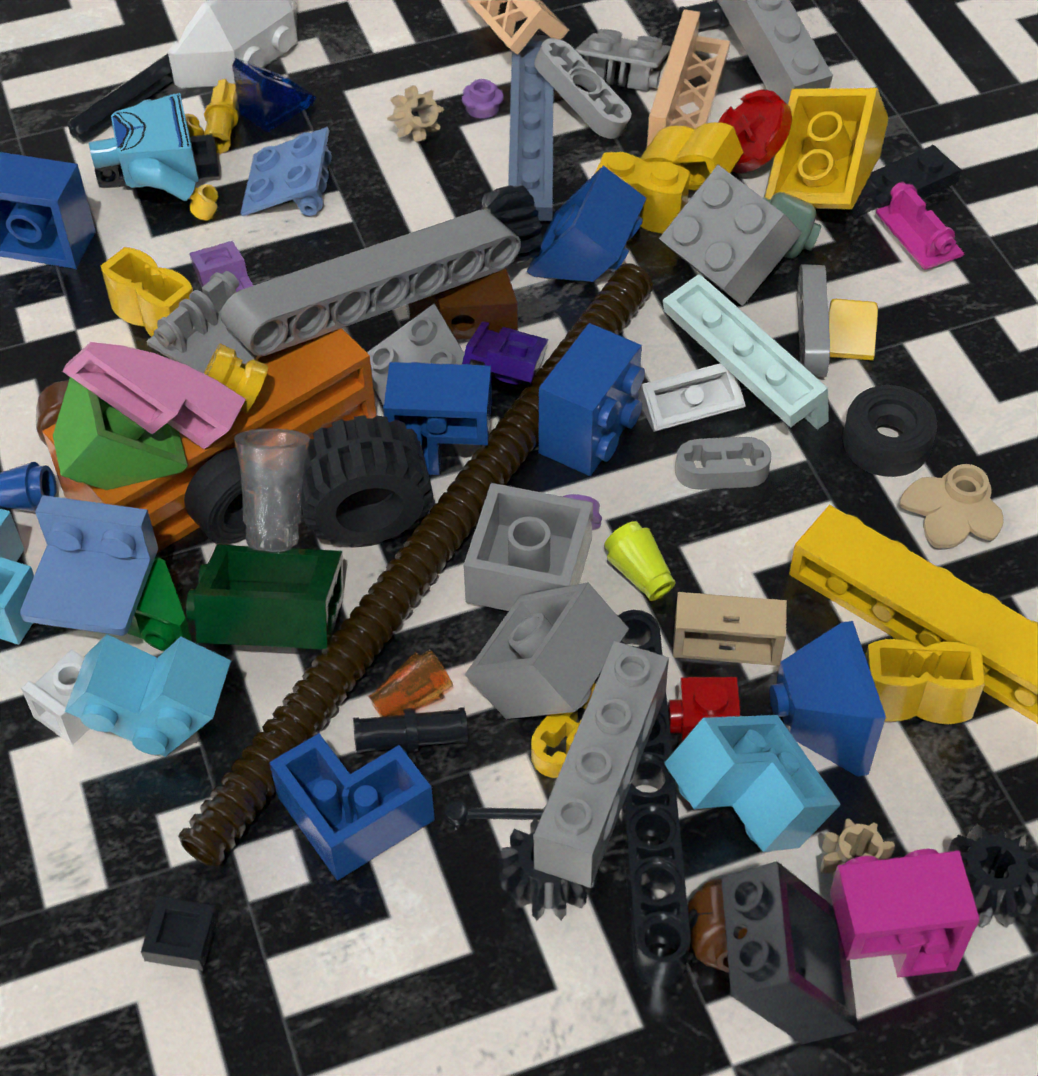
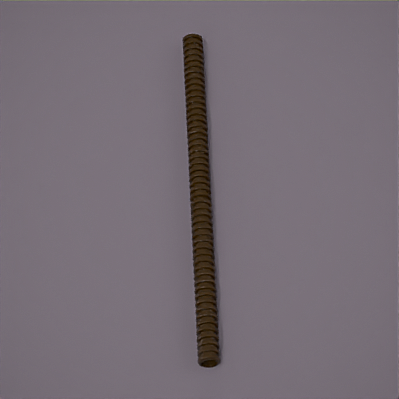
[178,263,653,866]

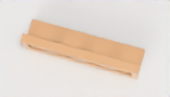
[467,0,569,55]
[647,10,730,147]

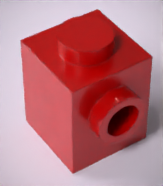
[668,677,740,746]

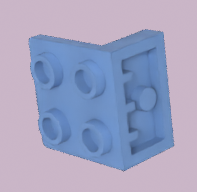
[20,495,158,636]

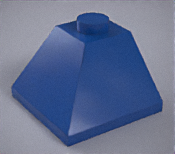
[769,621,886,777]

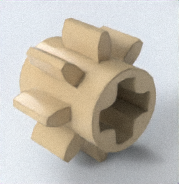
[387,85,444,142]
[820,819,895,878]

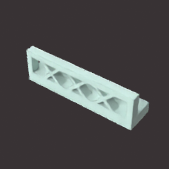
[663,274,829,430]

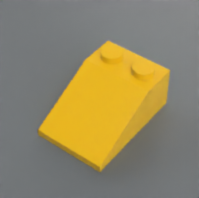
[765,88,889,209]

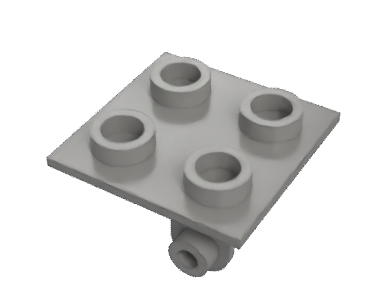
[575,29,671,91]
[147,271,261,374]
[367,304,471,406]

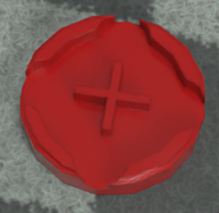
[718,89,793,174]

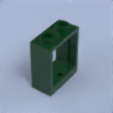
[186,545,343,650]

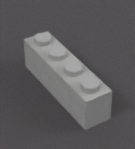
[717,0,833,104]

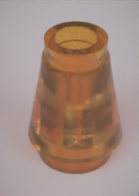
[368,650,453,717]

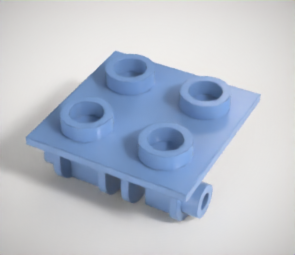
[241,127,332,216]

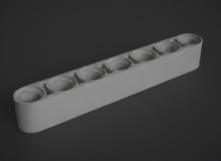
[220,210,521,356]

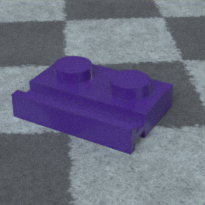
[462,321,548,384]

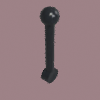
[445,800,546,826]

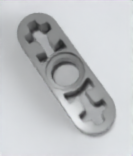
[534,38,631,139]
[797,264,830,377]

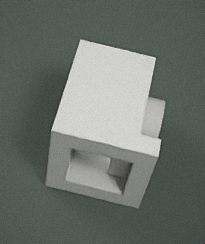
[21,649,90,745]

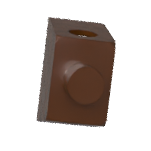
[406,268,518,339]

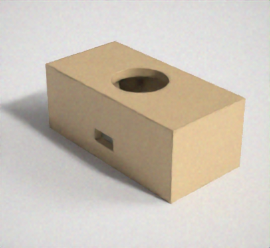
[673,592,787,666]

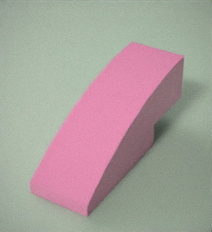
[63,342,246,449]

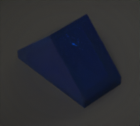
[232,58,316,133]

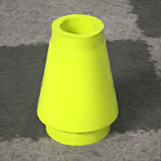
[604,521,676,601]

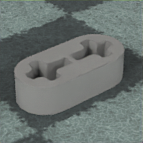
[675,437,771,490]

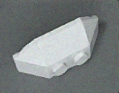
[168,0,297,88]

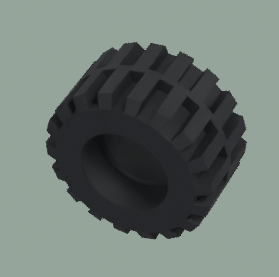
[294,415,433,547]

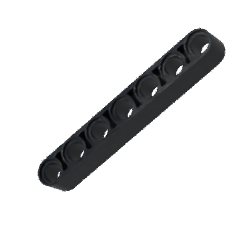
[618,609,691,988]

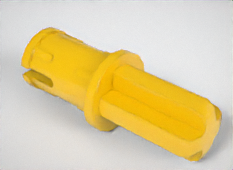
[204,79,239,154]

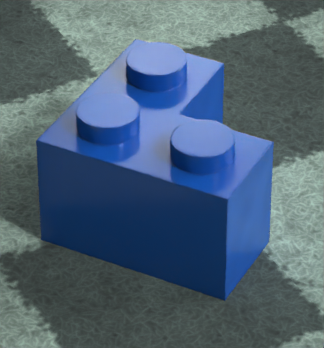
[383,362,492,475]
[269,733,435,881]

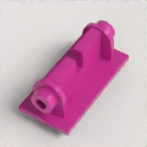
[876,182,964,270]

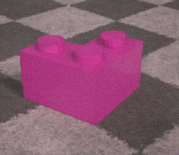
[830,849,980,978]

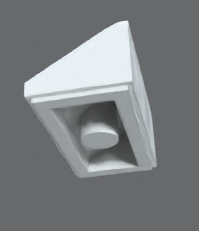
[638,363,746,432]

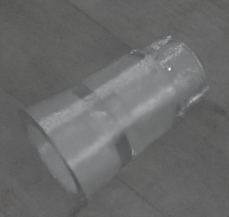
[234,429,310,552]

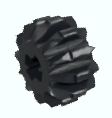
[481,185,543,264]
[499,818,598,921]
[948,824,1038,928]

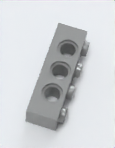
[534,641,669,888]

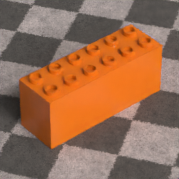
[42,328,376,553]

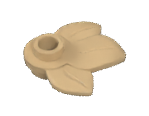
[900,464,1004,548]

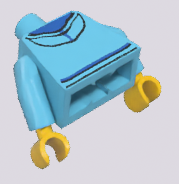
[89,93,218,221]

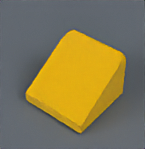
[828,299,878,360]

